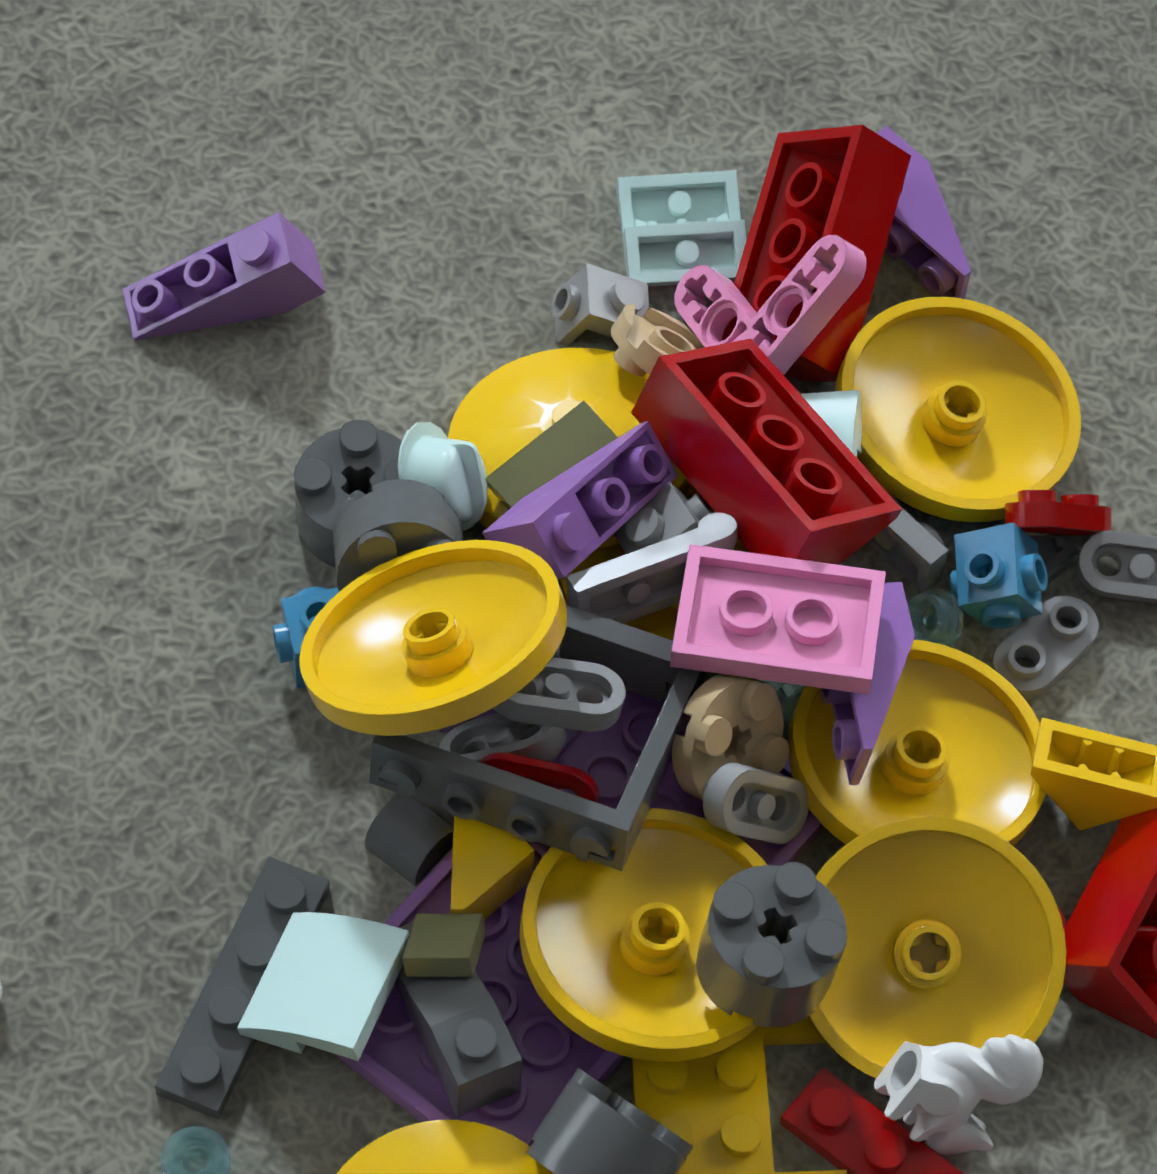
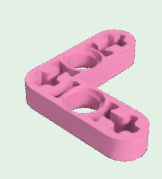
[674,235,866,375]

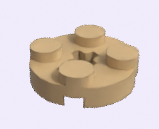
[611,304,704,377]
[672,674,790,800]

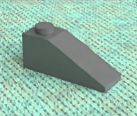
[395,922,522,1117]

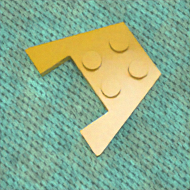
[631,1017,847,1174]

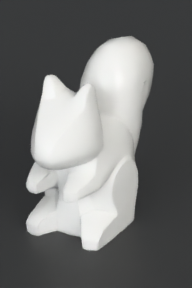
[874,1034,1043,1155]

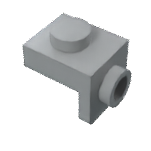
[551,263,649,345]
[613,482,715,554]

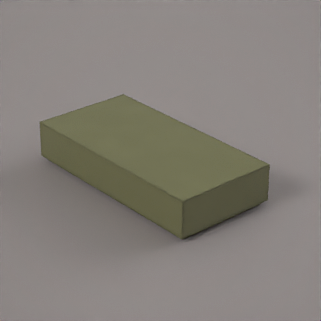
[485,400,618,510]

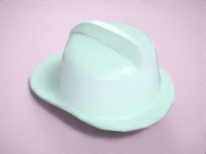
[398,422,488,531]

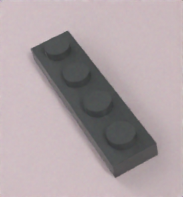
[155,856,330,1119]

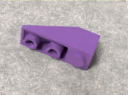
[877,126,971,299]
[123,212,326,340]
[483,421,678,579]
[820,582,915,785]

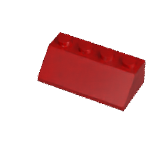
[722,125,911,382]
[631,339,902,565]
[1063,808,1157,1040]

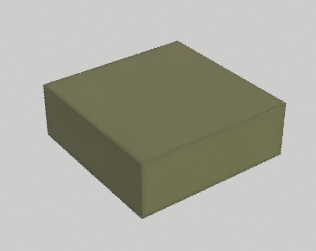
[402,913,486,977]

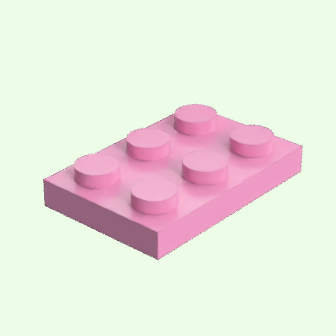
[670,544,886,695]

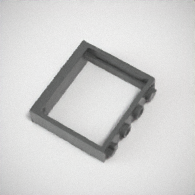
[369,605,705,871]

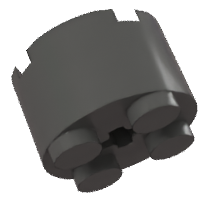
[294,419,402,567]
[333,479,463,591]
[696,862,847,1028]
[526,1068,694,1174]

